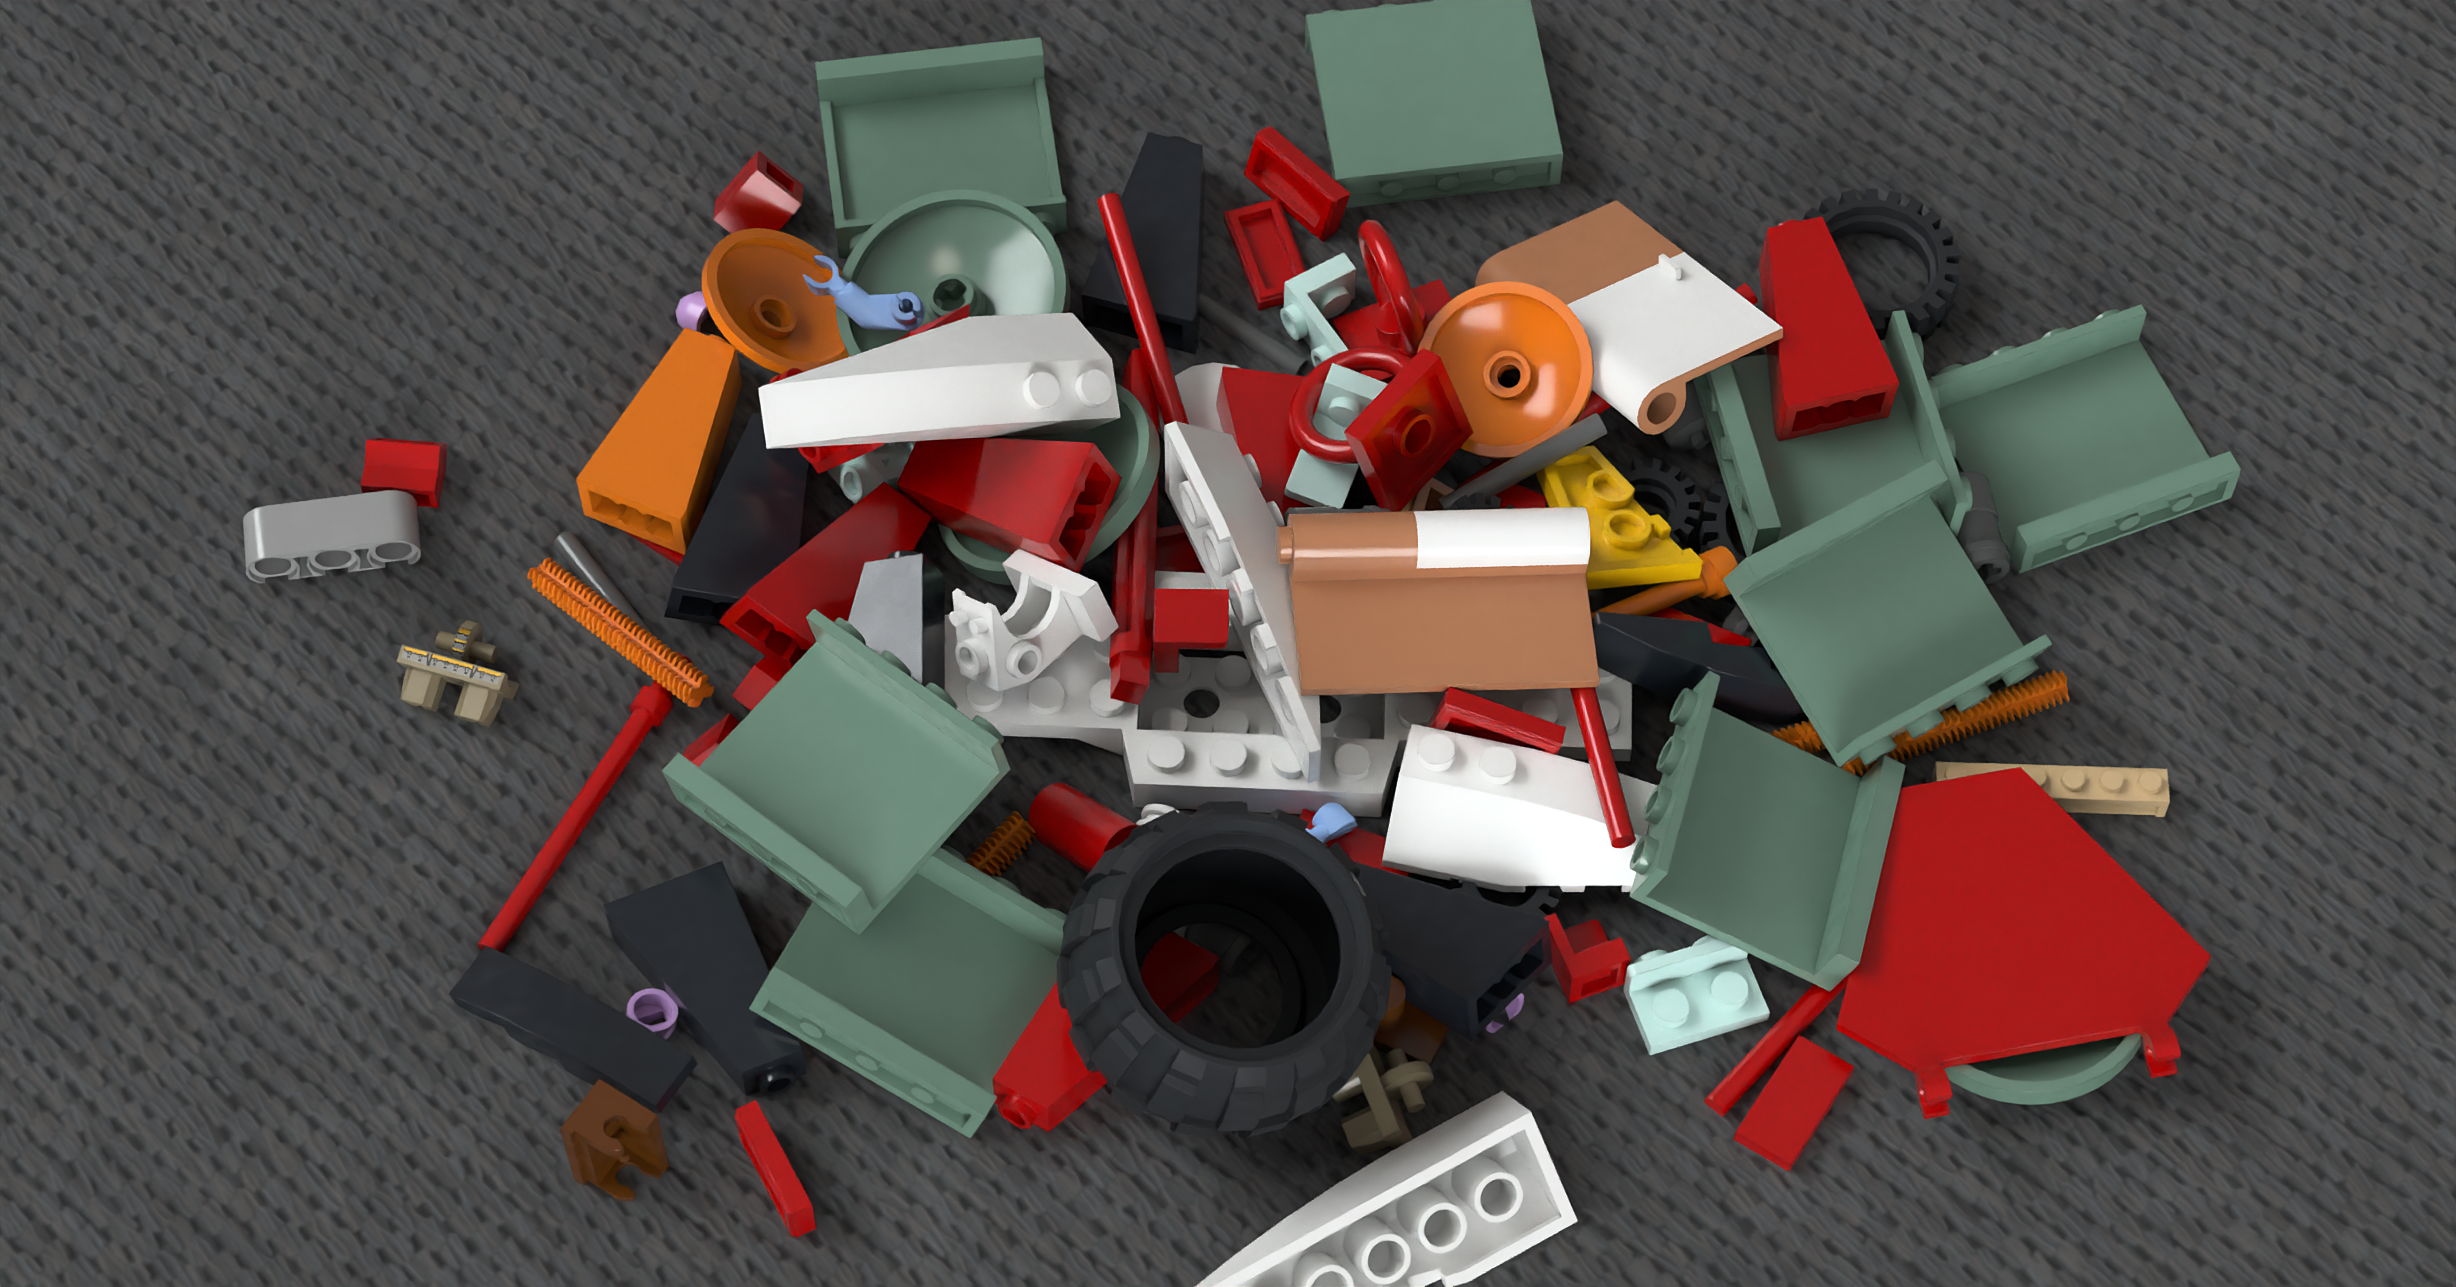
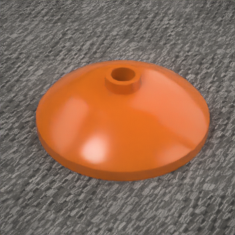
[701,228,850,374]
[1417,281,1594,460]

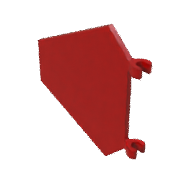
[1836,767,2211,1119]

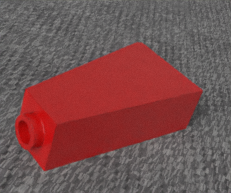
[1759,216,1899,442]
[1216,366,1320,517]
[897,438,1122,574]
[719,482,932,672]
[992,932,1219,1132]

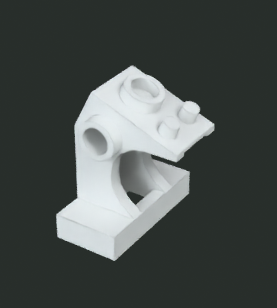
[949,549,1119,692]

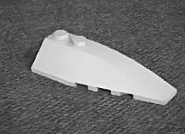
[758,313,1121,449]
[1164,421,1321,783]
[1382,724,1657,892]
[1195,1091,1577,1287]

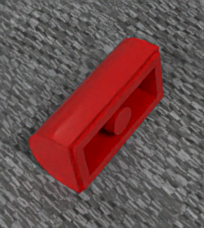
[1028,783,1139,873]

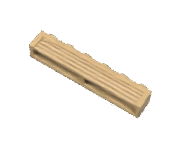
[1932,762,2170,817]

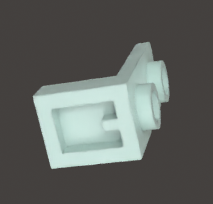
[1280,252,1356,367]
[1284,363,1388,509]

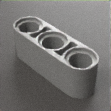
[243,490,421,583]

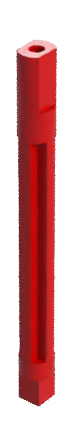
[1109,349,1160,705]

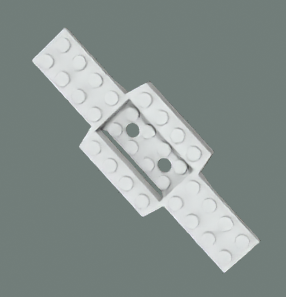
[945,571,1632,817]

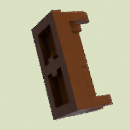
[560,1079,669,1201]

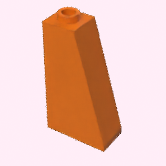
[576,327,742,555]

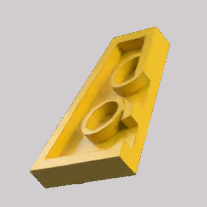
[1536,445,1703,590]

